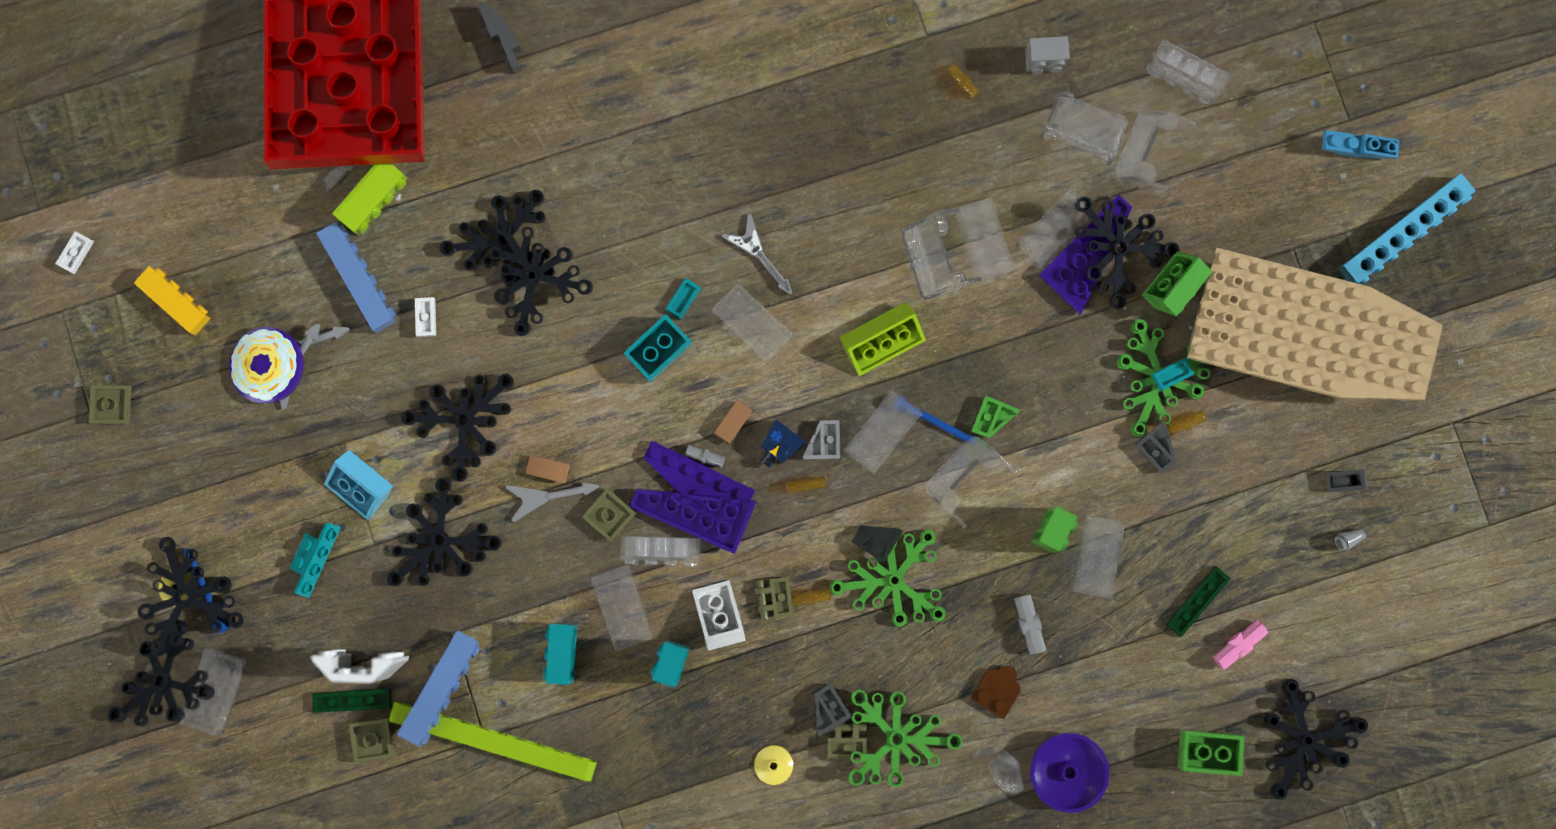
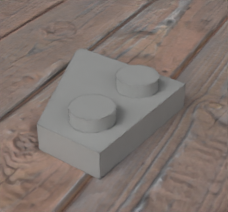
[803,420,840,460]

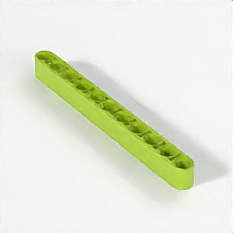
[389,701,597,781]

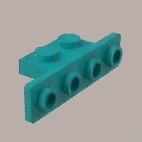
[289,522,341,598]

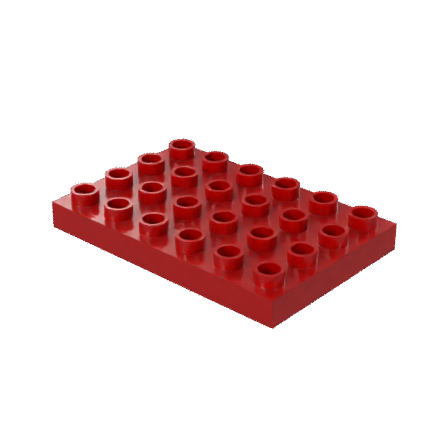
[264,0,425,170]

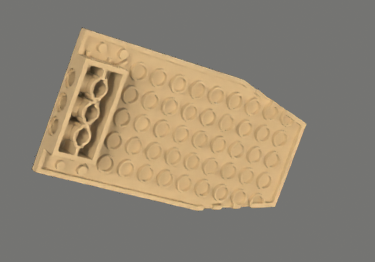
[1187,248,1443,401]

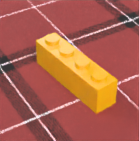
[134,266,211,335]

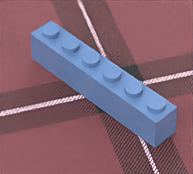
[316,222,396,333]
[397,630,480,748]

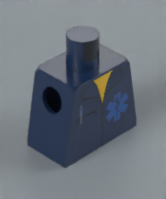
[761,420,805,468]

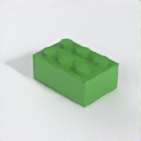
[1142,251,1212,316]
[1031,506,1078,553]
[1178,729,1244,776]

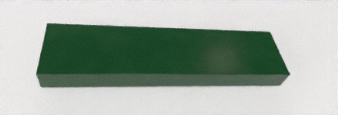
[1165,566,1231,637]
[312,688,392,713]

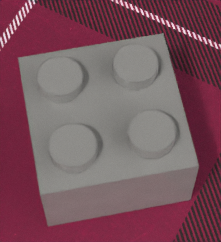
[1025,36,1070,74]

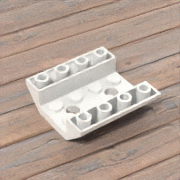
[312,649,409,683]

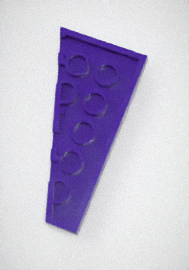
[1039,194,1132,315]
[643,441,755,500]
[630,488,757,554]

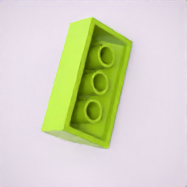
[332,163,408,235]
[839,302,926,376]

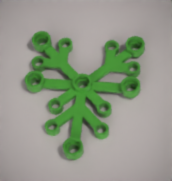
[1117,319,1210,437]
[829,529,946,627]
[848,690,962,787]

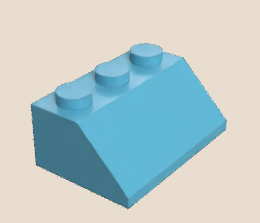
[324,450,393,520]

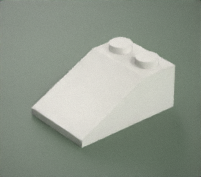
[692,580,746,651]

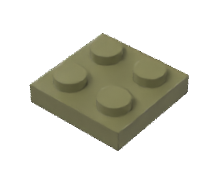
[89,385,131,424]
[582,488,637,542]
[349,718,394,763]

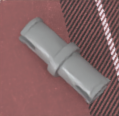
[686,445,726,468]

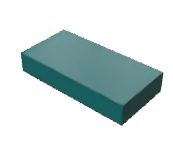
[665,277,702,320]
[1151,357,1194,392]

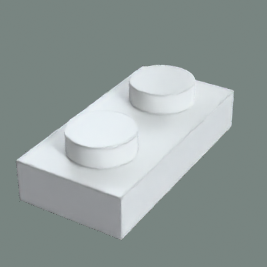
[56,231,94,274]
[415,297,436,337]

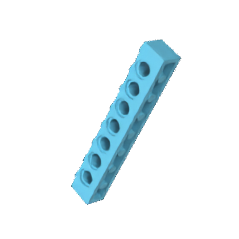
[1338,173,1476,285]

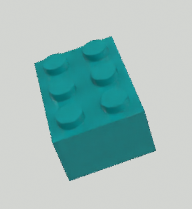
[623,314,693,383]
[543,623,578,685]
[650,640,690,688]

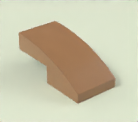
[714,400,753,445]
[525,455,570,483]

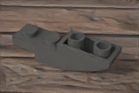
[476,2,521,74]

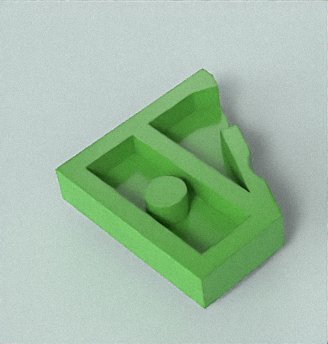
[971,396,1020,439]

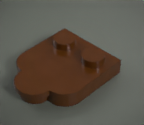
[970,666,1020,719]

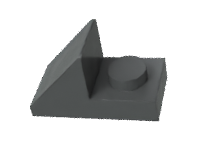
[1326,469,1367,492]

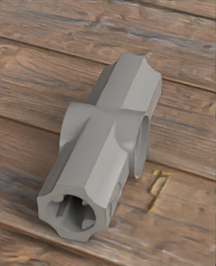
[1014,594,1046,655]

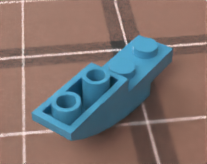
[1322,130,1399,159]

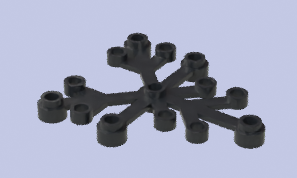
[439,190,555,286]
[1074,196,1180,309]
[490,220,593,336]
[401,374,514,482]
[387,478,502,586]
[138,537,244,656]
[108,620,215,727]
[1263,679,1368,800]

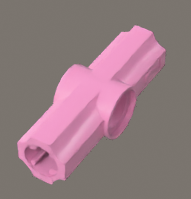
[1212,620,1268,670]

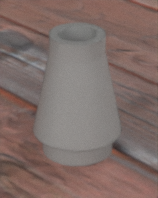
[1335,528,1366,551]

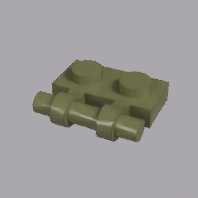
[755,577,794,620]
[827,722,867,758]

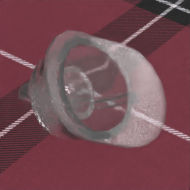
[988,751,1024,795]

